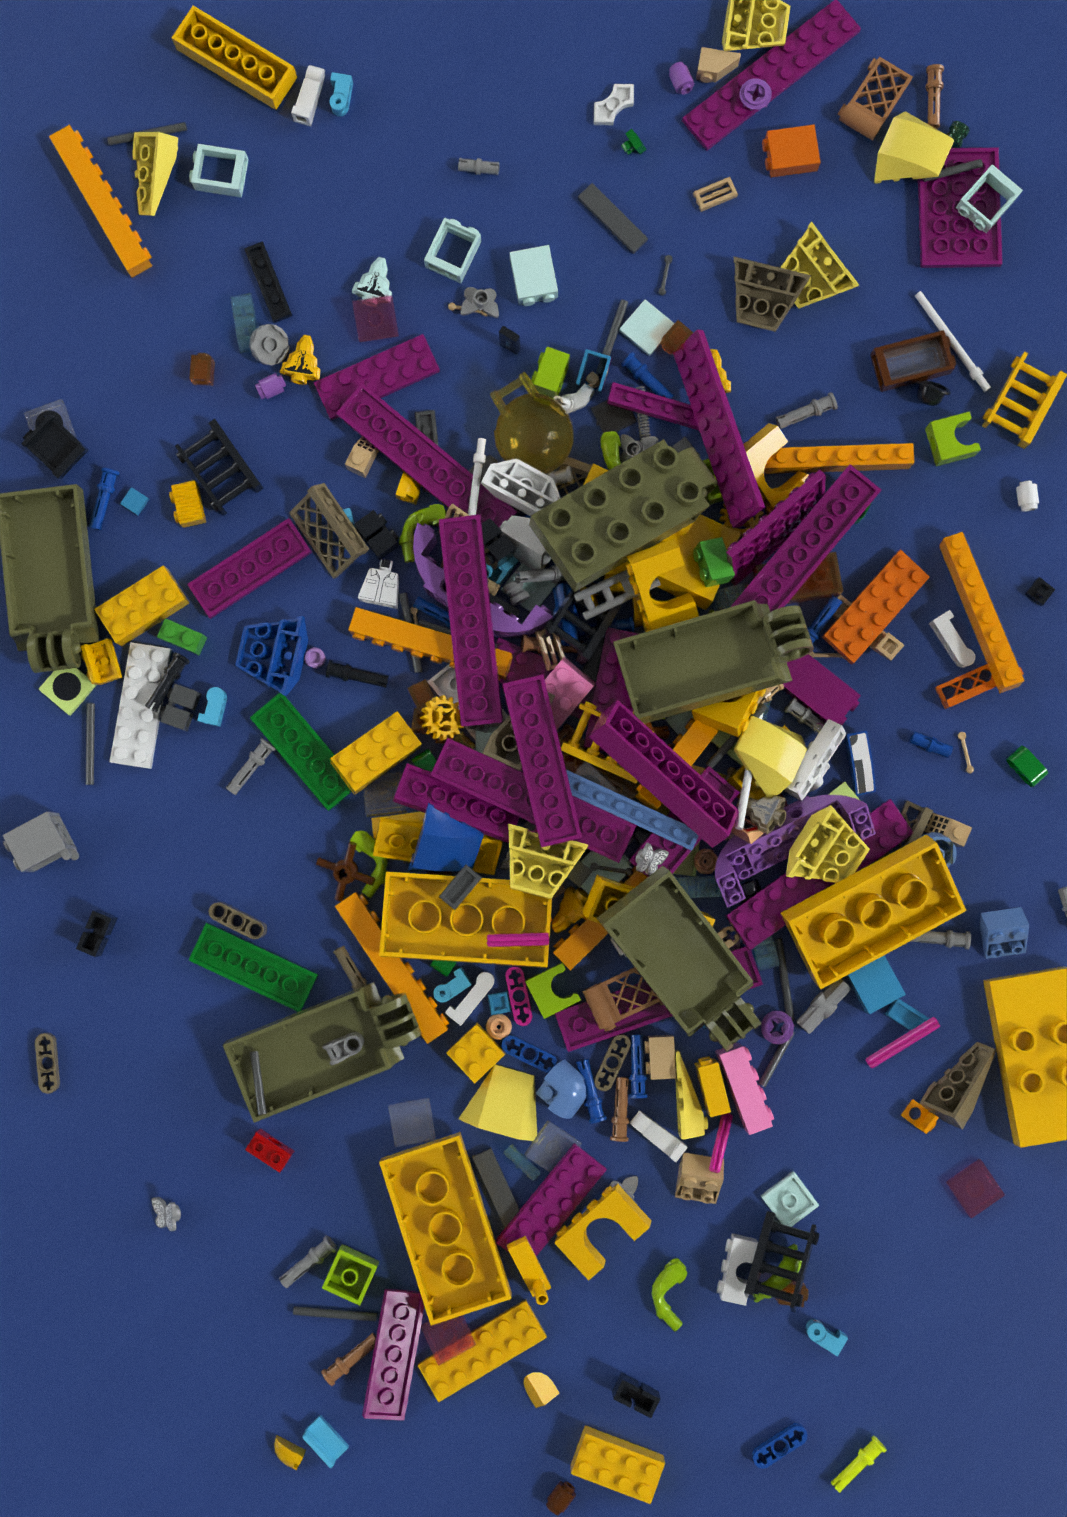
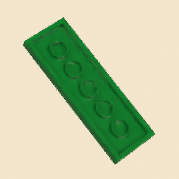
[250,693,351,811]
[189,923,319,1012]

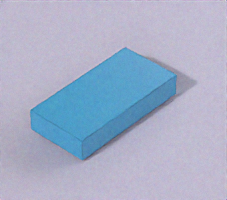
[885,999,930,1031]

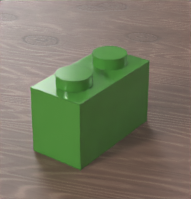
[693,537,735,587]
[157,618,207,656]

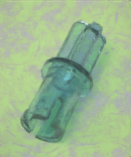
[503,1144,540,1180]

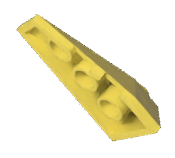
[132,132,178,216]
[675,1050,708,1139]

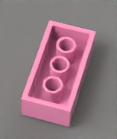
[545,657,595,730]
[715,1042,774,1135]

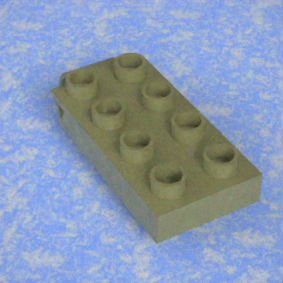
[529,439,718,592]
[0,484,99,673]
[613,600,814,724]
[597,866,761,1052]
[223,982,422,1123]

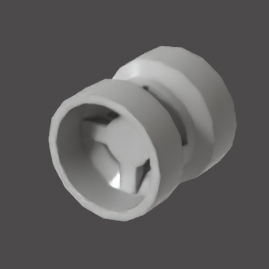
[503,580,530,606]

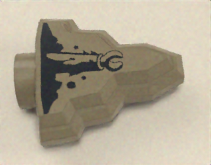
[736,796,786,835]

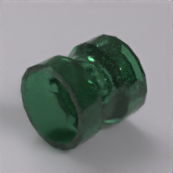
[946,121,970,148]

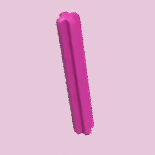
[866,1017,940,1068]

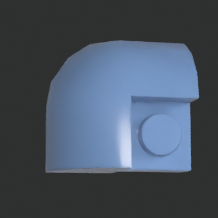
[536,1059,587,1119]

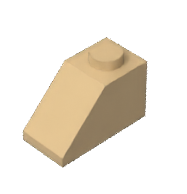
[696,47,741,83]

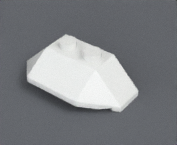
[481,459,560,516]

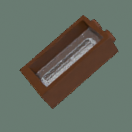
[870,330,956,392]

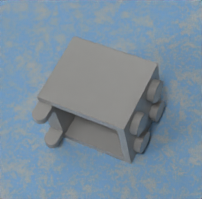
[3,812,79,872]

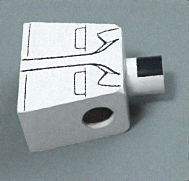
[358,559,399,609]

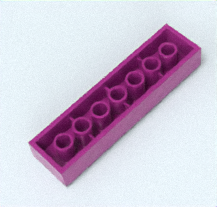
[589,700,739,848]

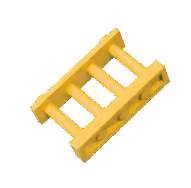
[982,352,1067,449]
[561,701,654,784]

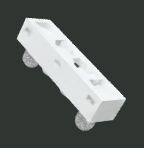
[785,719,846,801]

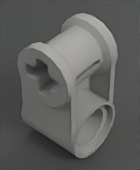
[322,1032,364,1066]

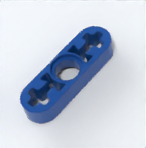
[502,1035,557,1073]
[752,1423,807,1469]

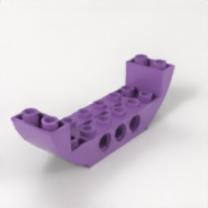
[413,523,553,638]
[715,795,876,908]

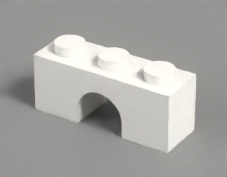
[717,1233,758,1306]

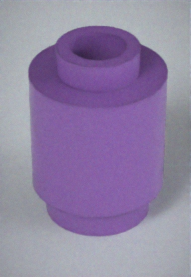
[669,62,695,95]
[255,373,286,399]

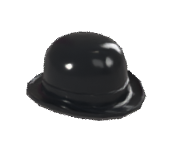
[915,380,951,406]

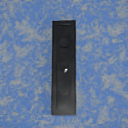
[244,241,292,323]

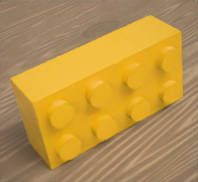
[94,565,190,646]
[330,711,422,795]
[570,1425,665,1504]

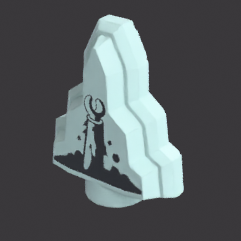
[352,257,392,307]

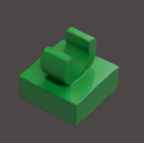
[621,129,647,155]

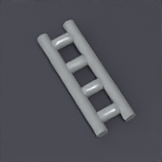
[574,570,661,620]

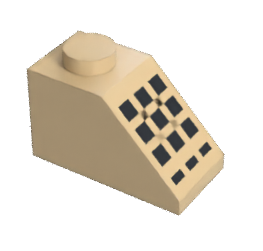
[345,437,379,478]
[923,813,972,847]

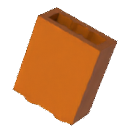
[762,124,821,178]

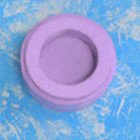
[304,648,326,669]

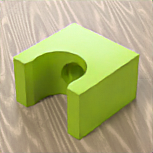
[925,411,981,466]
[525,962,581,1019]

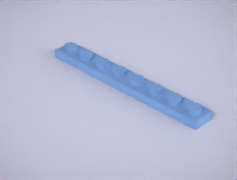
[566,769,699,851]

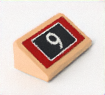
[731,818,764,844]

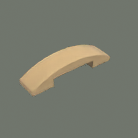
[830,594,904,661]

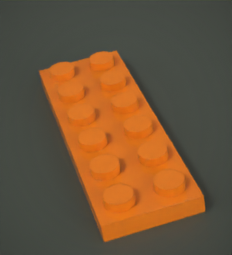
[822,549,930,665]

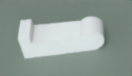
[291,65,325,127]
[929,610,975,668]
[445,971,495,1026]
[630,1110,688,1162]

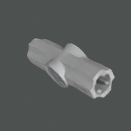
[796,979,851,1034]

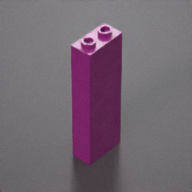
[783,654,861,725]

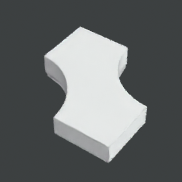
[594,84,634,125]

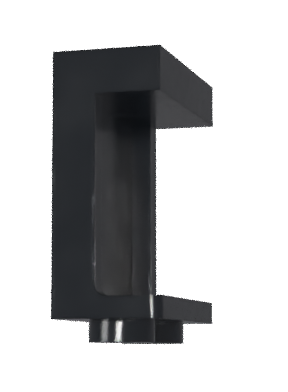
[21,415,89,479]

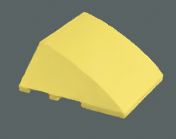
[722,0,791,51]
[874,111,954,184]
[781,221,860,309]
[734,716,807,798]
[786,805,870,883]
[508,824,589,899]
[458,1064,538,1142]

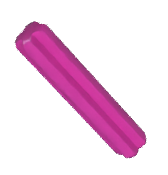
[487,933,549,947]
[709,1113,733,1173]

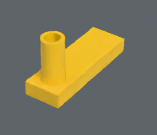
[507,1236,551,1305]

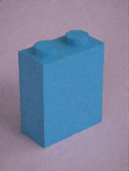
[846,955,906,1014]

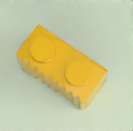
[169,480,206,528]

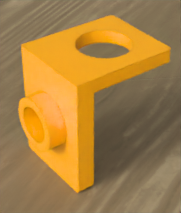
[901,1099,939,1134]

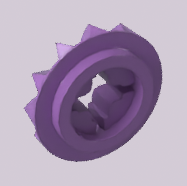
[740,79,772,111]
[761,1011,795,1044]

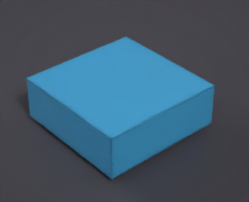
[120,487,149,516]
[487,991,511,1015]

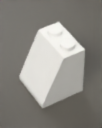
[499,515,552,570]

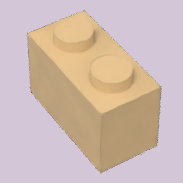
[644,1035,676,1080]

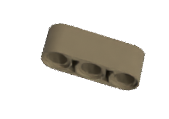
[209,902,267,939]

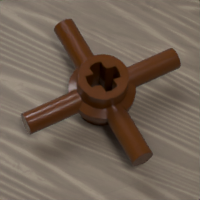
[316,842,375,901]

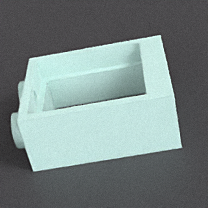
[189,144,249,198]
[956,165,1023,233]
[424,218,481,284]

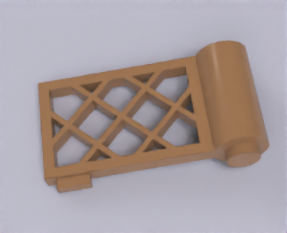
[838,56,913,141]
[582,967,663,1032]

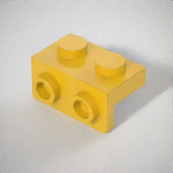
[81,638,122,685]

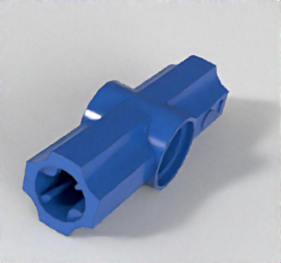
[553,583,580,646]

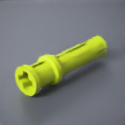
[831,1435,887,1493]

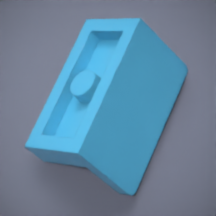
[302,1415,349,1468]

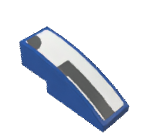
[844,730,876,796]

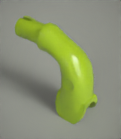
[601,431,621,470]
[399,504,446,563]
[350,830,388,898]
[753,1243,802,1303]
[651,1258,687,1332]

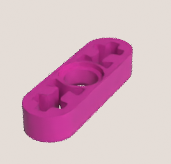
[505,966,532,1026]

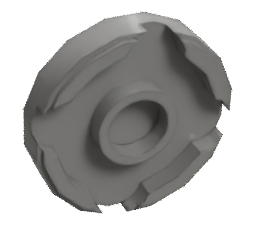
[250,324,289,365]

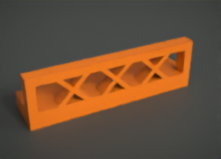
[935,664,1024,709]

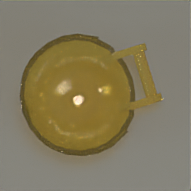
[490,372,574,474]

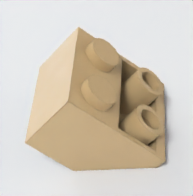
[675,1153,724,1204]

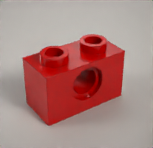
[245,1128,295,1173]

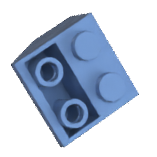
[979,907,1029,959]

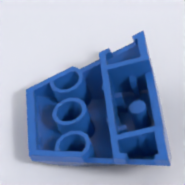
[235,616,308,696]
[408,803,484,872]

